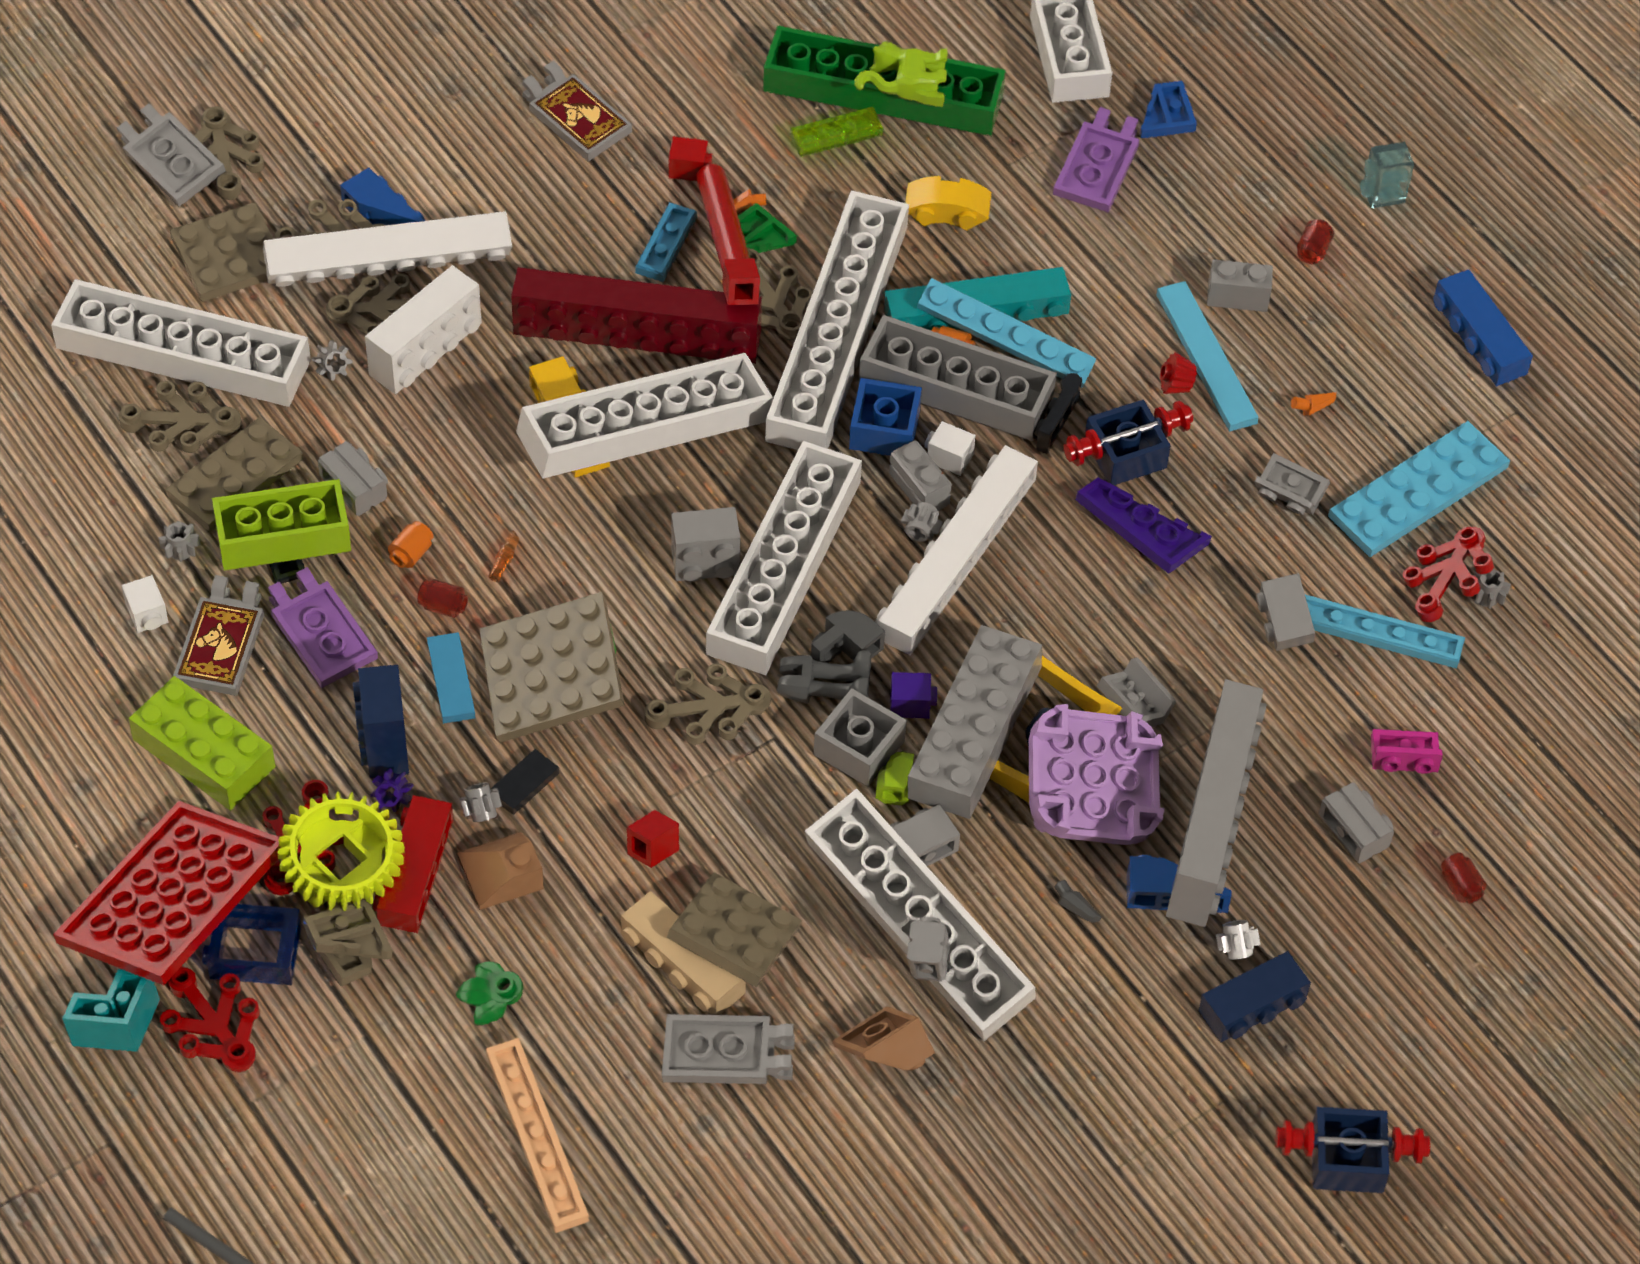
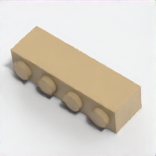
[621,891,746,1015]

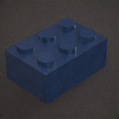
[353,664,409,778]

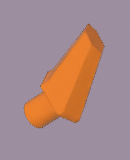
[734,189,766,214]
[1291,392,1336,416]

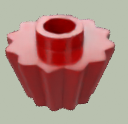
[1160,352,1197,394]

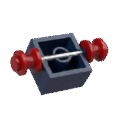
[1063,399,1193,485]
[1275,1107,1430,1193]

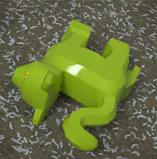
[854,41,948,107]

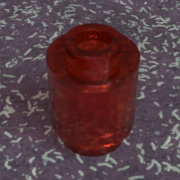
[1297,220,1335,264]
[417,579,468,618]
[1440,852,1487,904]

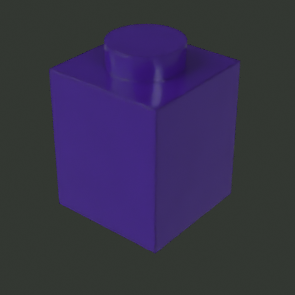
[890,672,937,719]

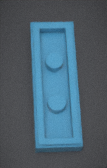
[635,202,697,282]
[427,632,475,724]

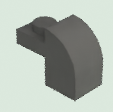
[811,610,885,663]

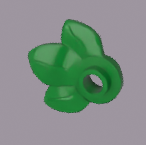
[456,961,524,1026]

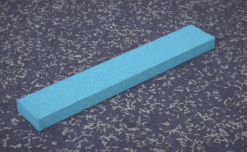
[1156,281,1259,432]
[1305,594,1465,669]

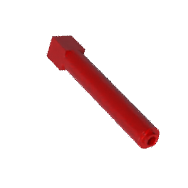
[696,164,760,305]

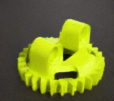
[278,791,404,911]

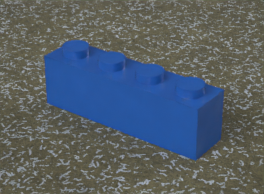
[1433,269,1533,386]

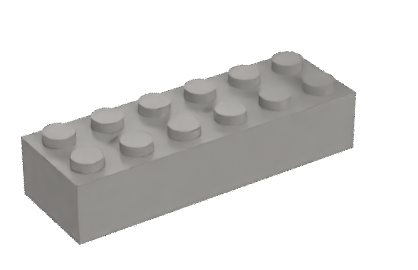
[859,315,1057,441]
[908,625,1042,819]

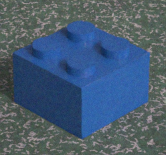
[849,378,922,456]

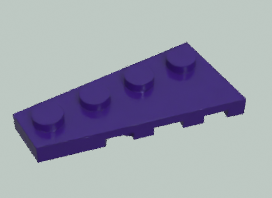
[1075,477,1212,574]

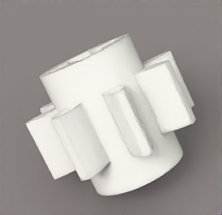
[1216,920,1260,959]

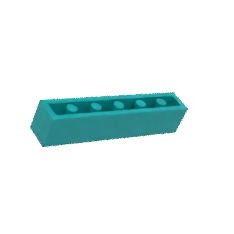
[884,267,1072,331]

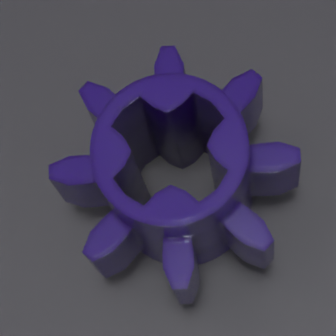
[370,768,414,812]

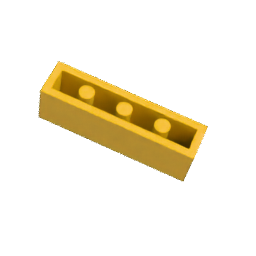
[529,356,610,478]

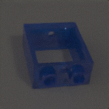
[202,904,302,985]

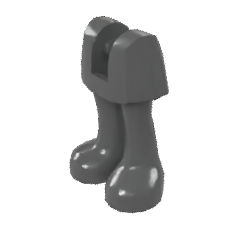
[777,650,871,704]

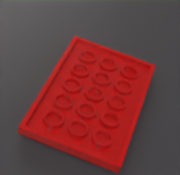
[53,801,281,985]

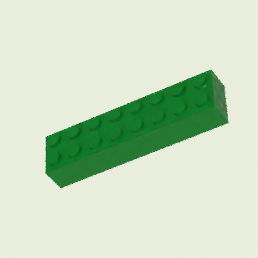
[763,25,1006,136]

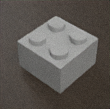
[671,507,740,581]
[813,688,907,787]

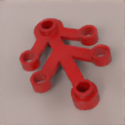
[1403,527,1494,622]
[262,780,344,895]
[160,967,260,1072]

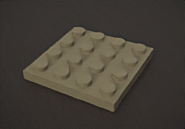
[480,592,625,743]

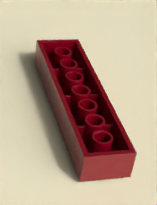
[511,267,762,364]

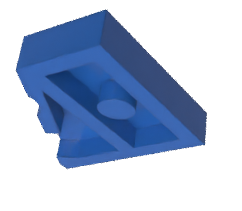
[1140,81,1197,139]

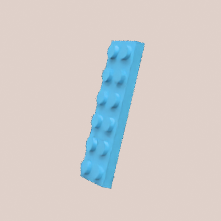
[1328,421,1510,557]

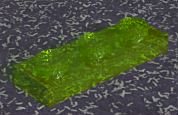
[790,107,883,157]

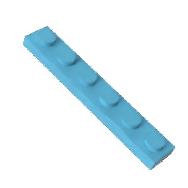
[917,278,1097,388]

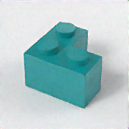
[62,969,160,1052]

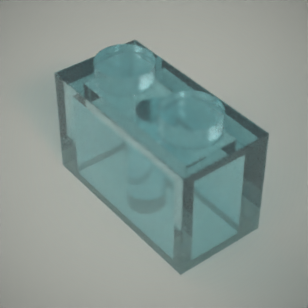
[1360,142,1414,208]

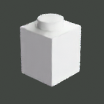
[925,421,976,476]
[121,575,168,633]

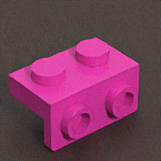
[1371,729,1443,774]

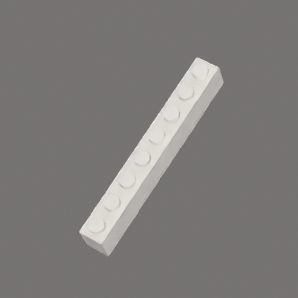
[263,211,512,287]
[875,445,1038,656]

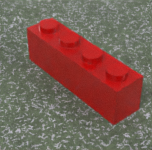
[373,795,454,933]

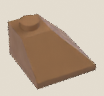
[457,832,544,910]
[832,1006,935,1071]

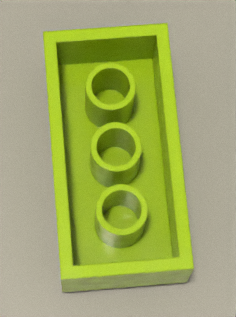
[212,479,351,571]
[128,676,276,811]

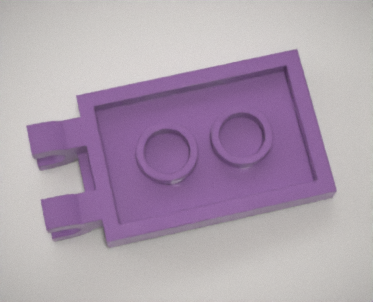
[1053,107,1140,213]
[268,567,378,688]

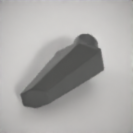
[1055,880,1102,923]

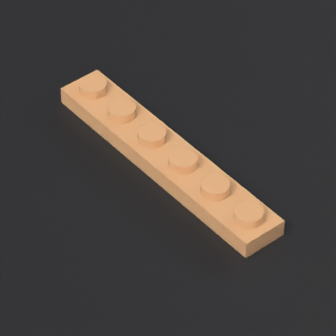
[486,1038,589,1233]

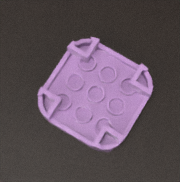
[1029,704,1165,845]

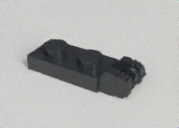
[1034,373,1082,454]

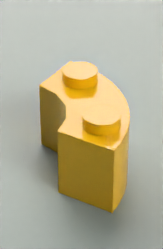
[905,176,992,231]

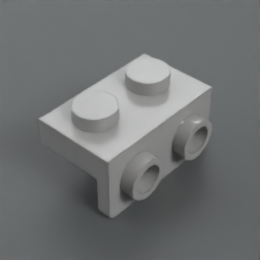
[1254,453,1330,516]
[1097,657,1176,727]

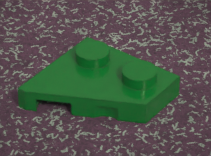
[713,203,797,253]

